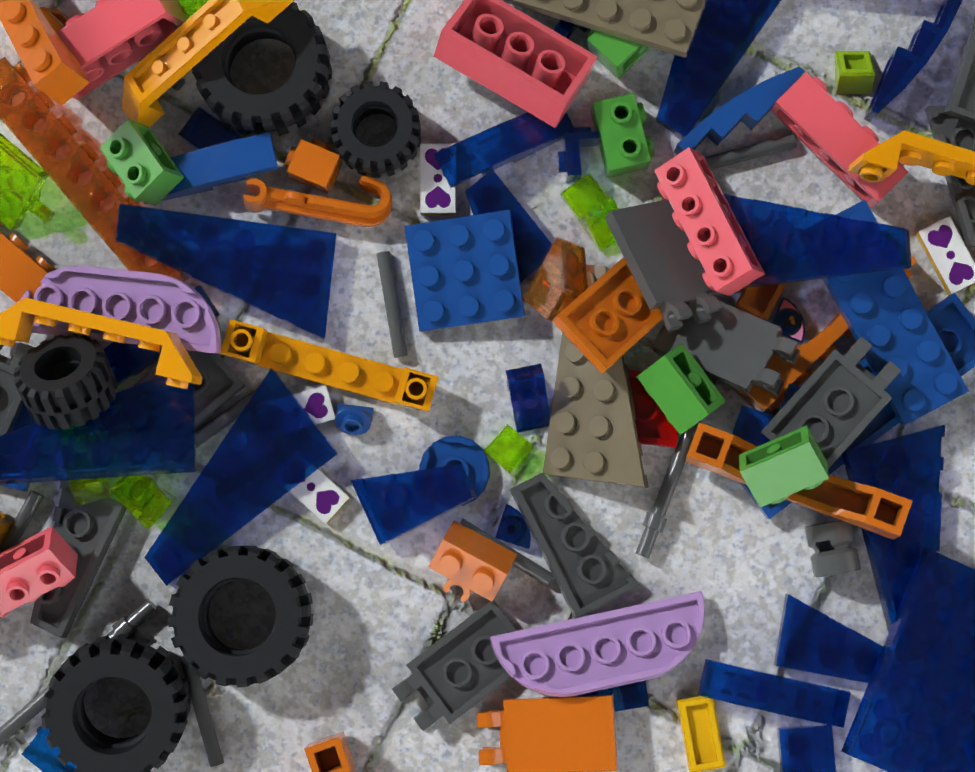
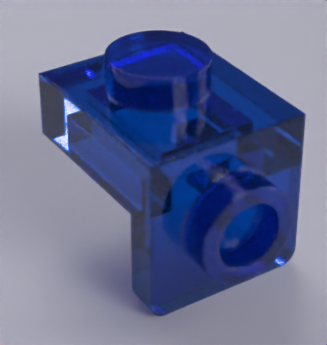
[557,127,600,183]

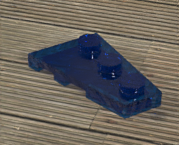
[465,169,559,283]
[350,464,477,545]
[774,594,890,686]

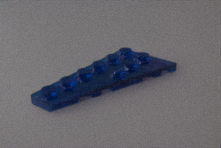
[656,0,782,139]

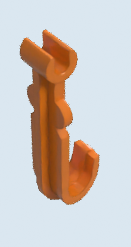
[243,176,392,227]

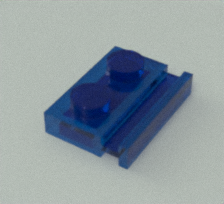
[777,724,836,772]

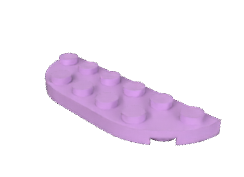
[20,266,221,354]
[490,591,705,697]

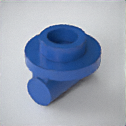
[335,403,374,435]

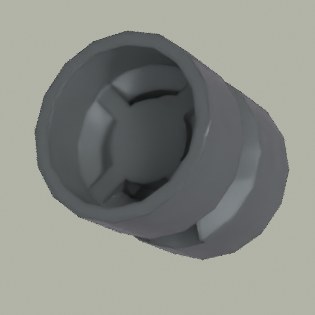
[804,520,861,577]

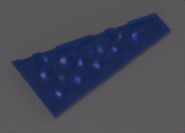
[700,193,912,292]
[116,204,337,340]
[144,368,338,586]
[0,376,197,485]
[842,424,945,663]

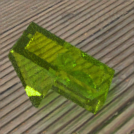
[560,173,619,252]
[110,463,177,530]

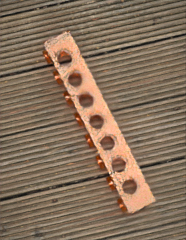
[0,57,191,282]

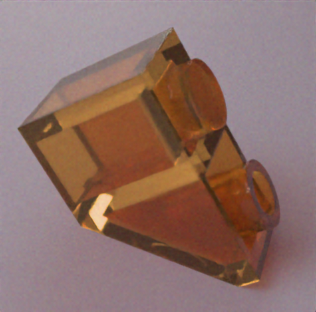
[523,237,588,321]

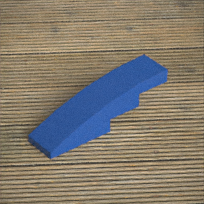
[674,66,805,155]
[143,132,278,205]

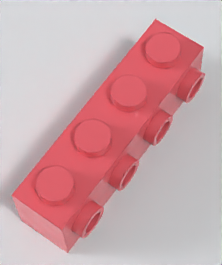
[770,72,908,209]
[654,147,765,296]
[0,526,78,618]

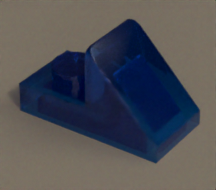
[506,363,551,433]

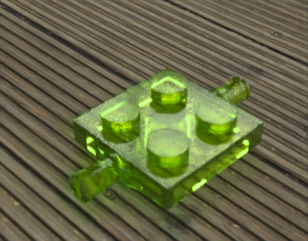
[0,133,55,230]

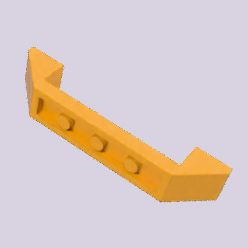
[122,0,294,127]
[848,130,975,186]
[0,297,203,389]
[221,319,439,412]

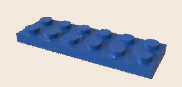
[799,200,969,426]

